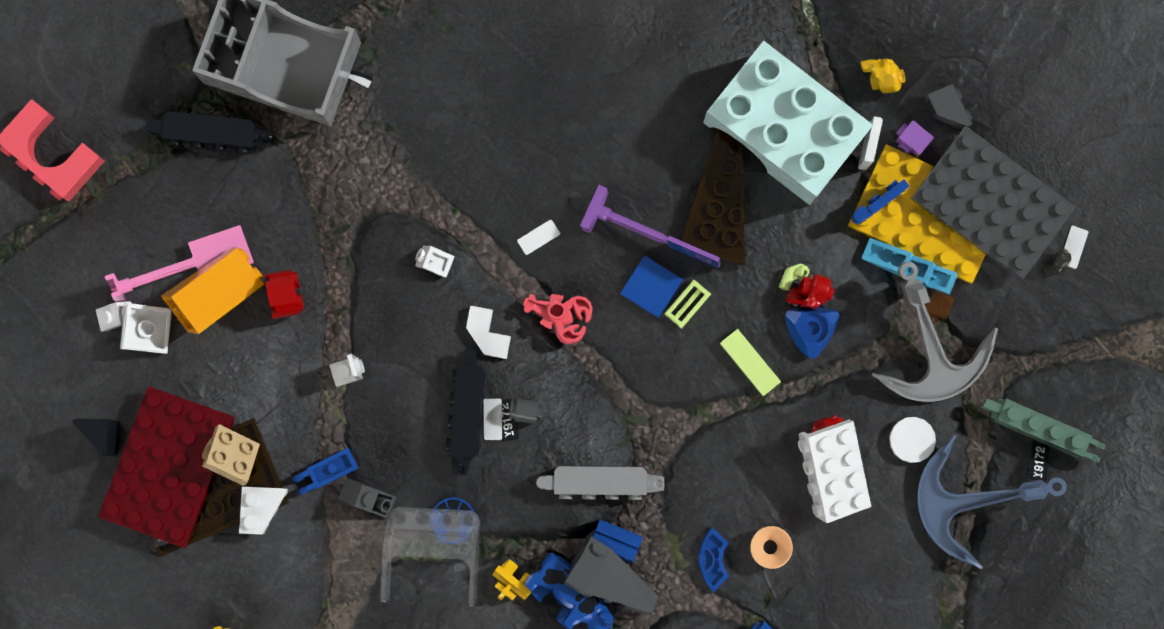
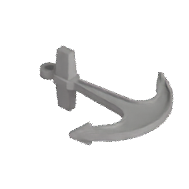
[872,261,998,402]

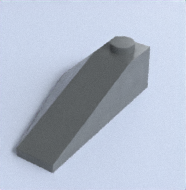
[564,537,659,615]

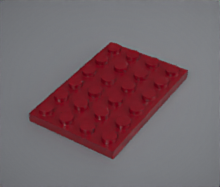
[98,386,236,548]

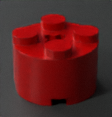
[264,269,304,319]

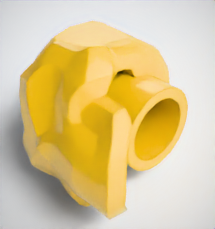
[860,59,905,94]

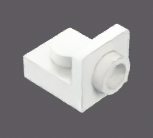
[415,246,455,277]

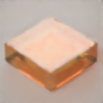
[926,290,955,320]

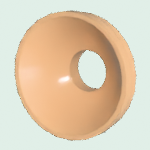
[750,526,793,569]

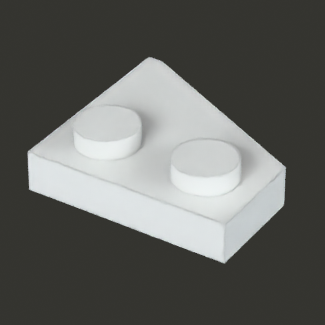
[239,487,288,534]

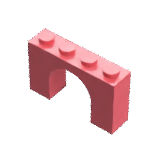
[0,99,105,202]

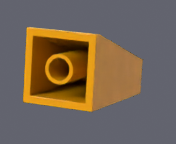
[161,247,264,334]

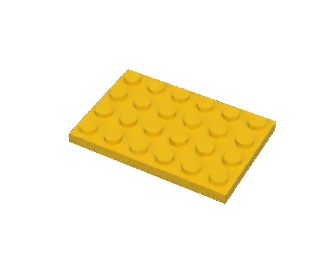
[847,144,986,284]

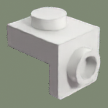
[96,301,132,332]

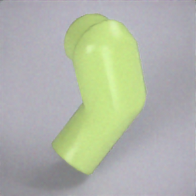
[779,264,809,291]

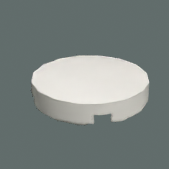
[889,417,936,463]

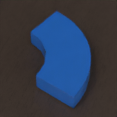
[699,527,729,593]

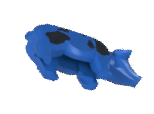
[525,553,613,629]

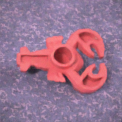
[523,294,592,345]

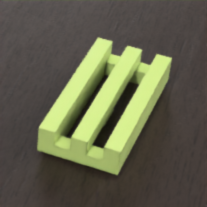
[664,280,711,329]

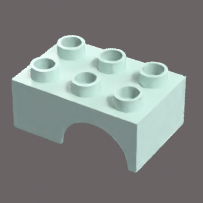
[703,41,873,205]

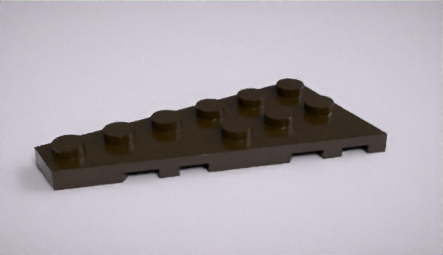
[681,128,745,267]

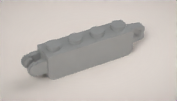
[536,466,664,500]

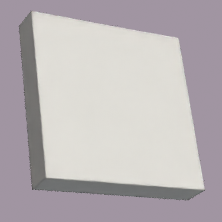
[858,116,883,170]
[120,303,172,354]

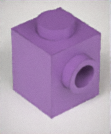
[895,120,934,158]

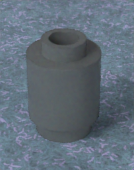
[509,399,543,424]

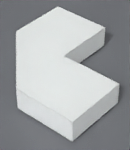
[466,306,511,359]

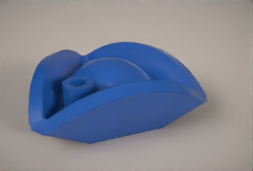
[785,307,840,358]

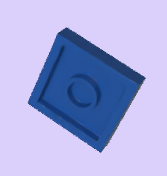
[620,255,683,319]

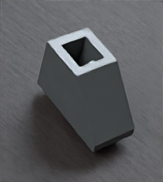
[924,84,972,130]
[338,478,396,518]

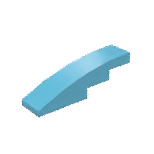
[861,238,958,295]

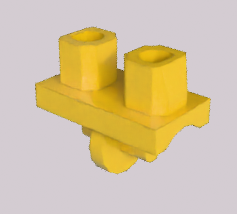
[492,559,531,601]

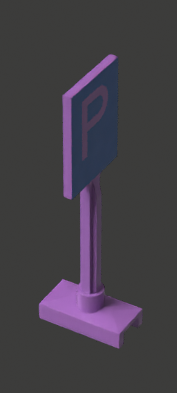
[580,185,721,269]

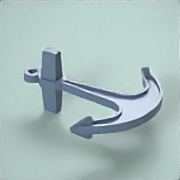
[918,435,1067,569]

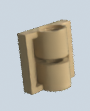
[202,424,260,486]

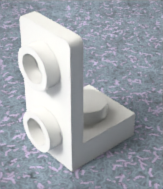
[329,354,365,387]

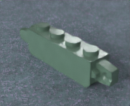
[981,398,1106,463]

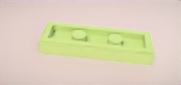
[720,329,781,396]

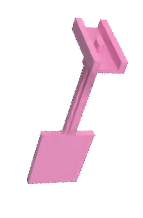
[105,225,254,302]

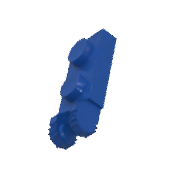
[851,179,910,225]
[292,448,359,496]

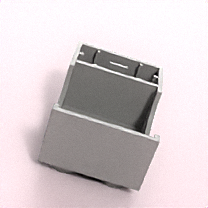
[192,0,361,126]

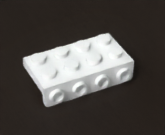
[798,419,871,523]

